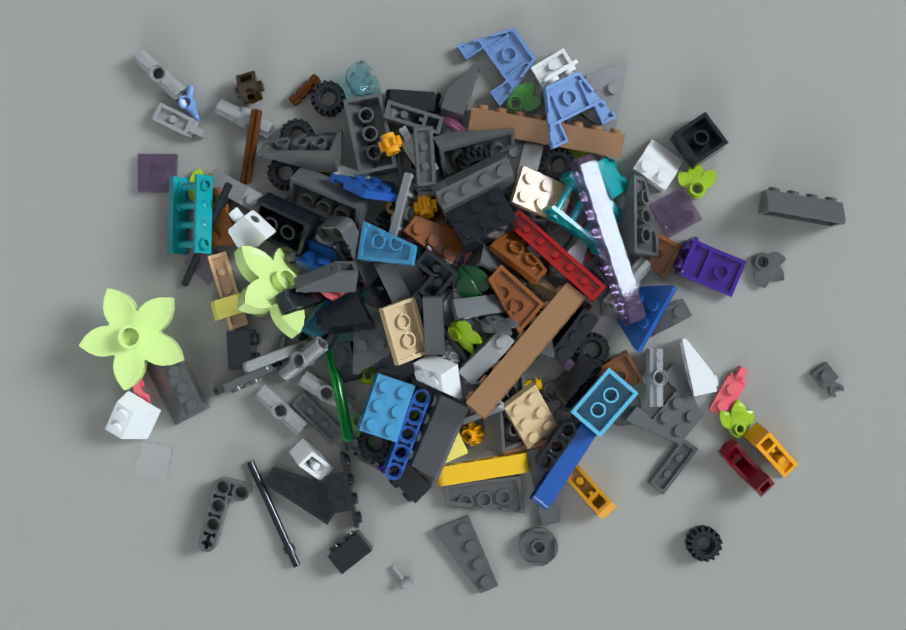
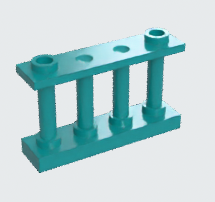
[542,170,622,255]
[167,174,213,255]

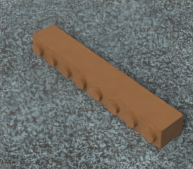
[468,103,625,158]
[466,283,585,420]

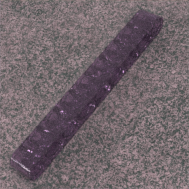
[571,154,646,326]

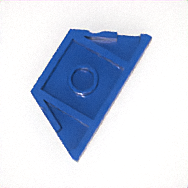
[329,173,398,202]
[617,285,677,353]

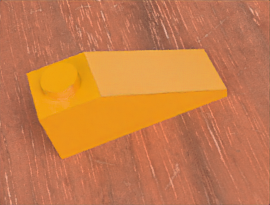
[743,422,798,478]
[567,465,617,520]

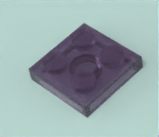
[138,154,178,193]
[649,186,702,238]

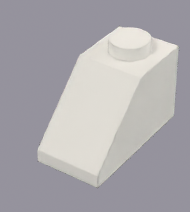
[289,438,334,481]

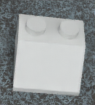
[630,139,683,192]
[413,355,462,399]
[105,391,161,439]

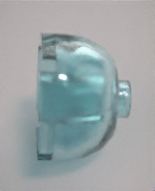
[345,60,381,97]

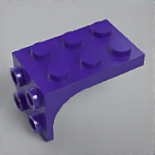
[673,236,746,297]

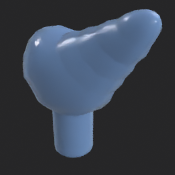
[178,85,200,122]

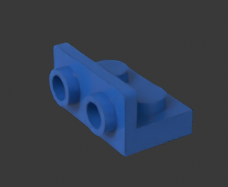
[296,239,338,271]

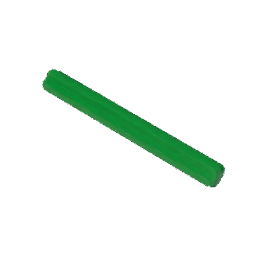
[325,348,354,443]

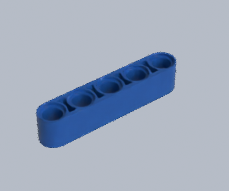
[383,386,430,480]
[530,421,597,510]

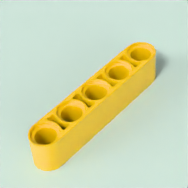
[436,452,530,486]

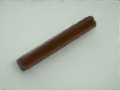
[240,109,262,184]

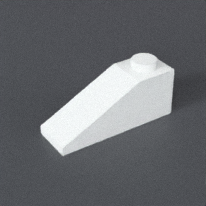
[679,338,719,396]

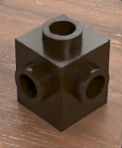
[235,71,265,105]

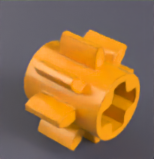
[378,132,403,156]
[413,195,438,219]
[461,421,485,446]

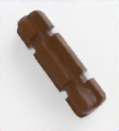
[289,74,321,106]

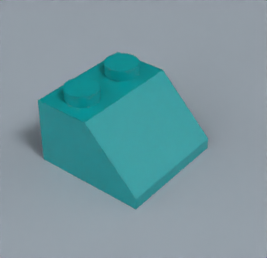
[587,156,629,200]

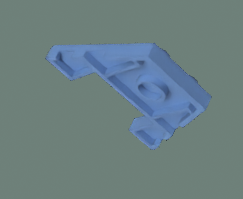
[457,28,536,107]
[543,71,617,149]

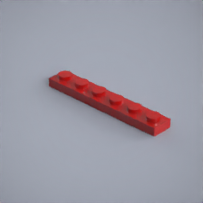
[513,209,606,302]

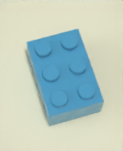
[356,372,415,442]

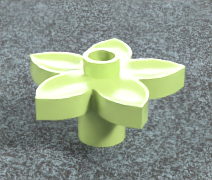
[234,246,308,339]
[79,288,185,391]

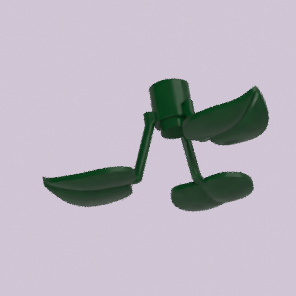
[456,265,538,357]

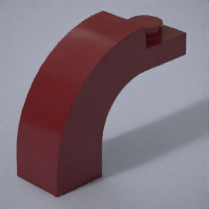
[718,438,775,497]

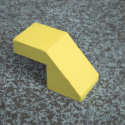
[210,293,244,321]

